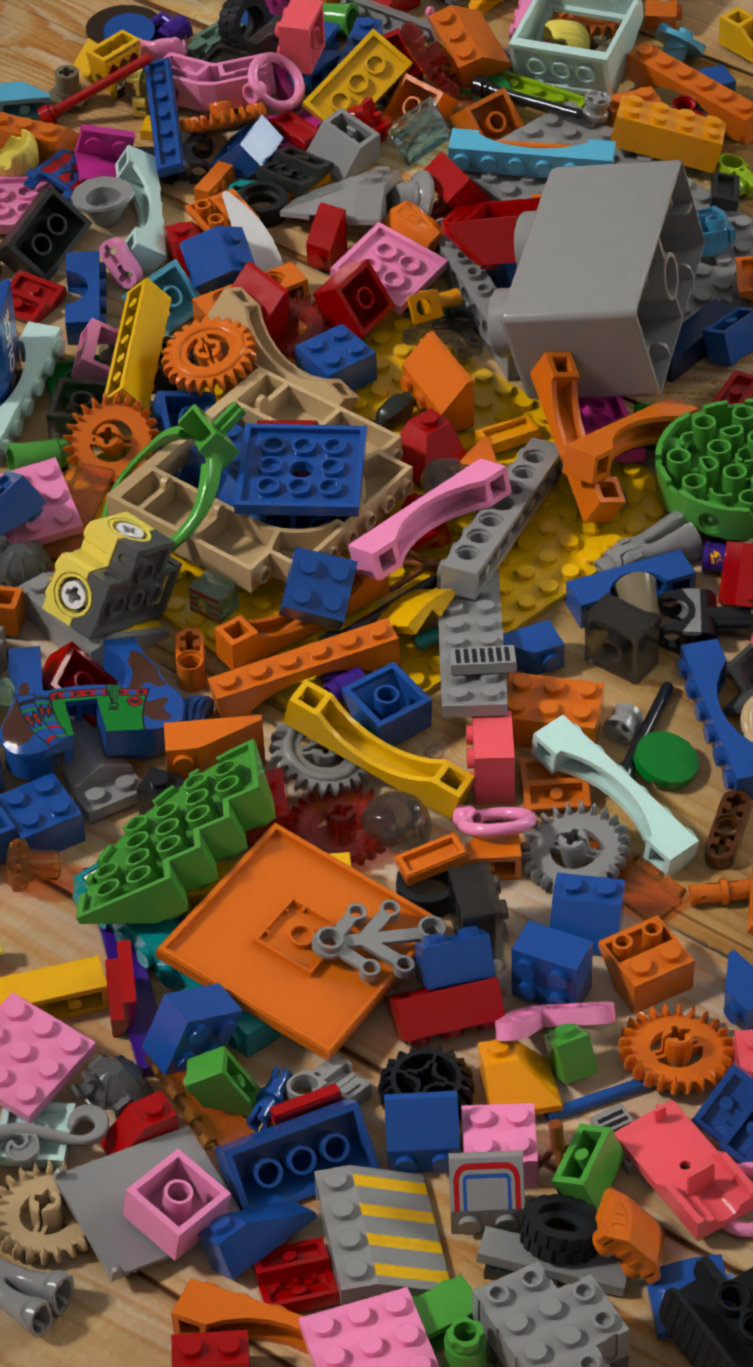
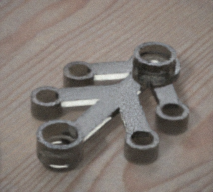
[402,310,484,365]

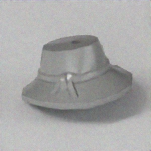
[389,170,435,216]
[71,176,135,227]

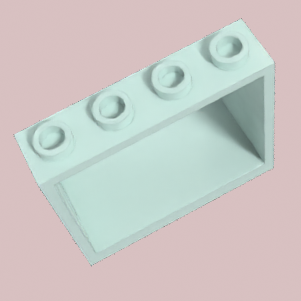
[508,0,644,96]

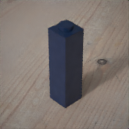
[666,299,735,383]

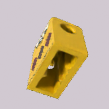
[86,30,141,98]

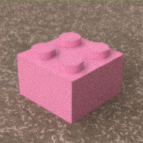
[461,1103,538,1188]
[123,1148,231,1261]

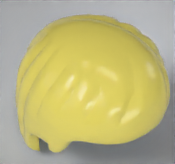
[543,19,591,49]
[0,129,39,177]

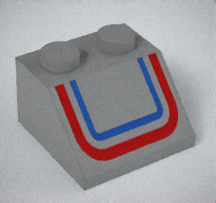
[448,1150,525,1235]

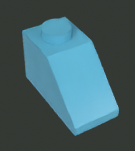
[0,81,51,120]

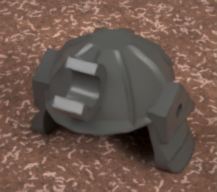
[0,534,53,587]
[71,1053,155,1120]

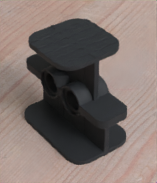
[659,1256,753,1367]

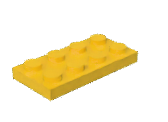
[302,28,413,123]

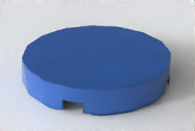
[103,13,155,41]

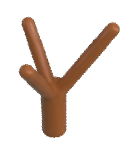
[389,549,442,592]
[538,1119,569,1168]

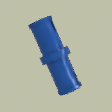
[246,1067,293,1132]

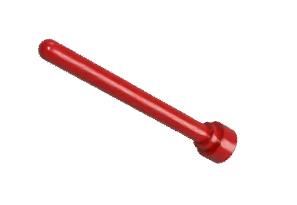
[37,54,153,124]

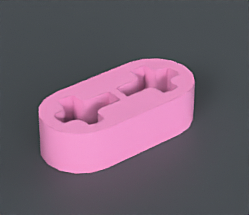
[99,237,143,289]

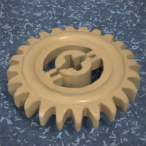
[0,1160,89,1266]

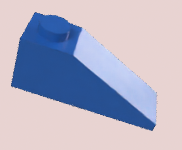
[198,1202,317,1280]

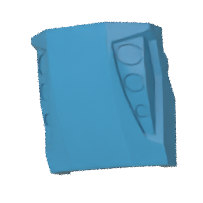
[696,206,736,258]

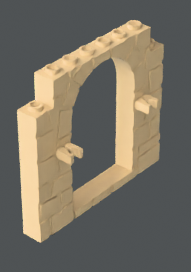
[106,366,414,593]

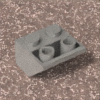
[306,108,381,182]

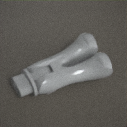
[593,511,704,573]
[0,1257,74,1337]

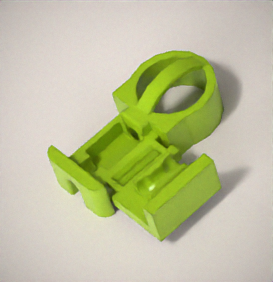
[716,153,753,198]

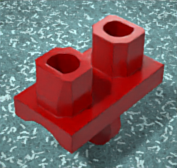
[347,97,393,144]

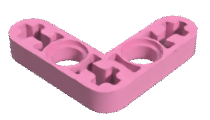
[495,1001,616,1041]

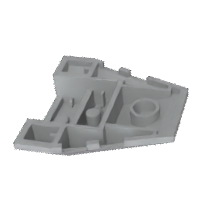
[280,166,404,225]

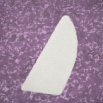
[222,191,283,272]

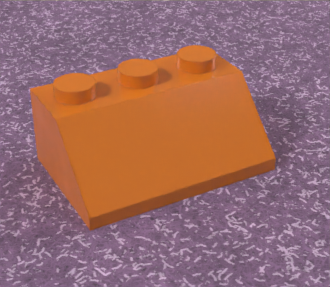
[428,5,512,89]
[0,112,79,165]
[400,331,474,432]

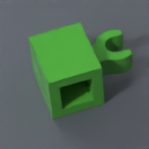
[543,1024,598,1085]

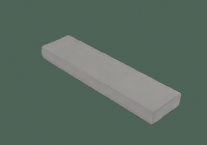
[477,1226,628,1297]

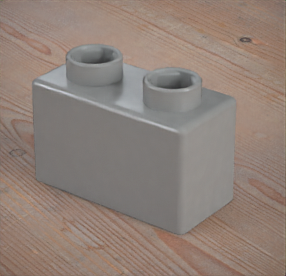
[487,160,705,400]

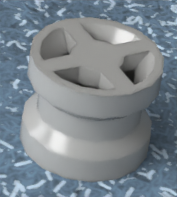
[583,90,611,123]
[603,702,643,744]

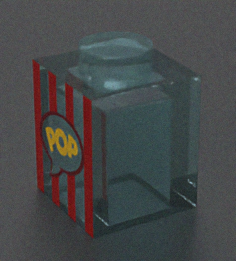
[188,570,239,624]

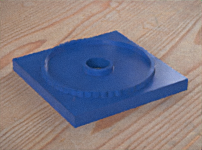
[234,423,367,517]

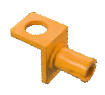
[407,288,462,324]

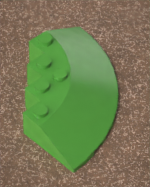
[76,739,276,924]

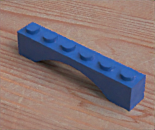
[676,638,753,799]

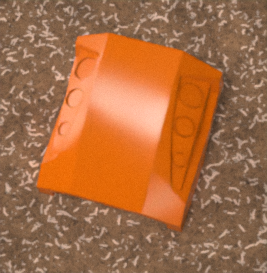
[382,200,445,252]
[592,1187,665,1285]

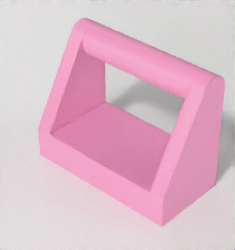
[71,318,119,382]

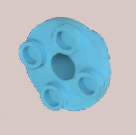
[655,23,706,63]

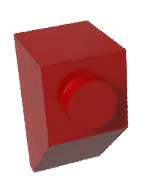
[306,202,348,272]
[99,1090,179,1156]

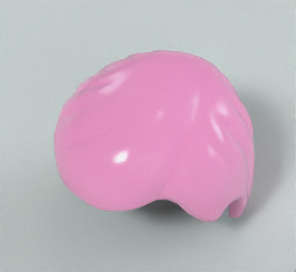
[139,37,188,61]

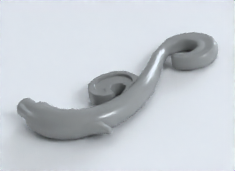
[0,1104,109,1166]

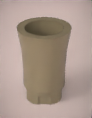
[614,572,662,643]

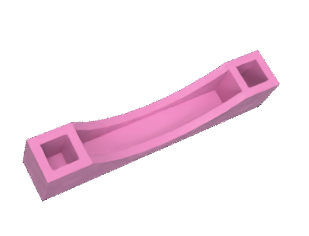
[348,458,512,581]

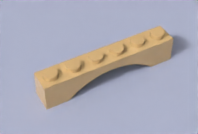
[207,287,359,411]

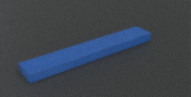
[144,57,185,178]

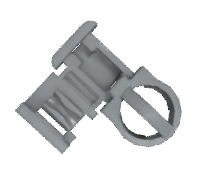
[286,1052,372,1106]

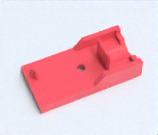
[614,1100,753,1241]

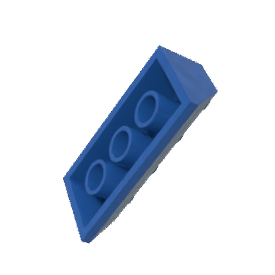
[214,1098,380,1211]

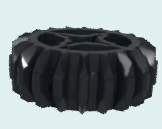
[378,1044,475,1119]

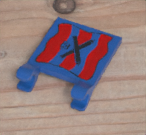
[23,148,81,205]

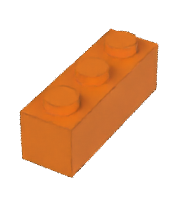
[194,161,235,202]

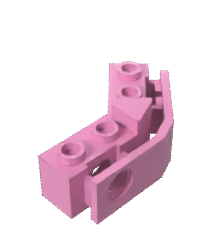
[163,52,277,113]

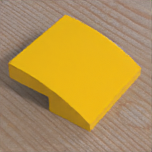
[376,589,456,634]

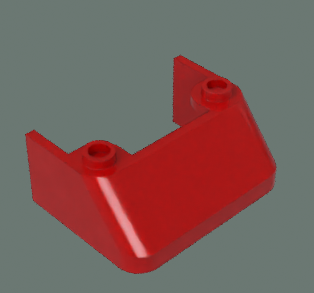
[441,197,541,270]

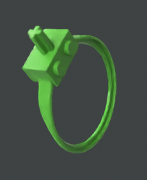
[101,401,247,553]

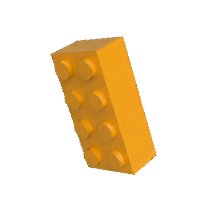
[610,95,727,173]

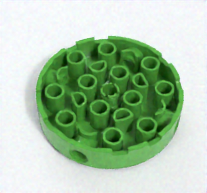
[655,398,753,541]

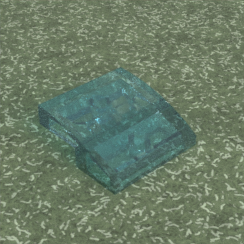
[388,97,451,166]

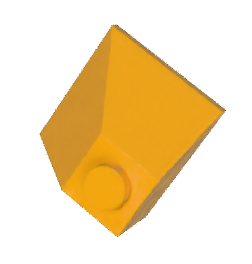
[477,1039,563,1115]

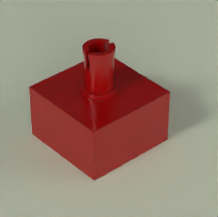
[424,151,491,220]
[313,258,396,338]

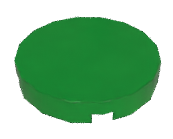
[633,731,699,789]

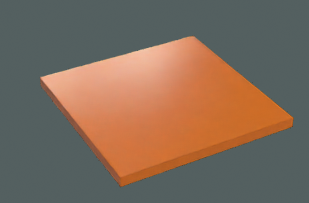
[155,823,434,1062]

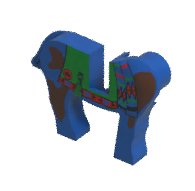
[0,637,214,780]

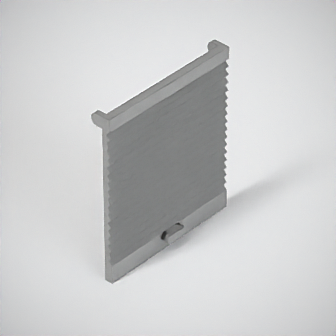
[53,1125,241,1282]

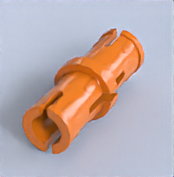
[688,878,751,906]

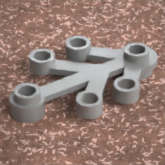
[311,899,446,983]

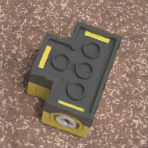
[42,511,182,640]

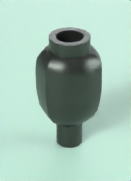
[374,392,416,429]

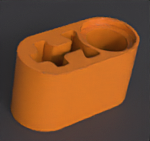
[175,628,206,692]

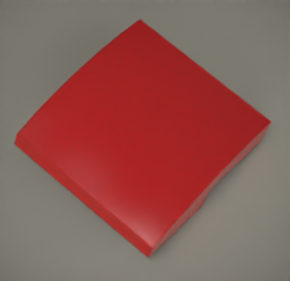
[11,270,68,323]
[105,940,137,1037]
[253,1237,340,1313]

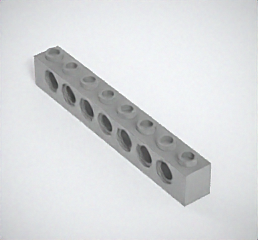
[434,218,520,381]
[437,437,563,600]

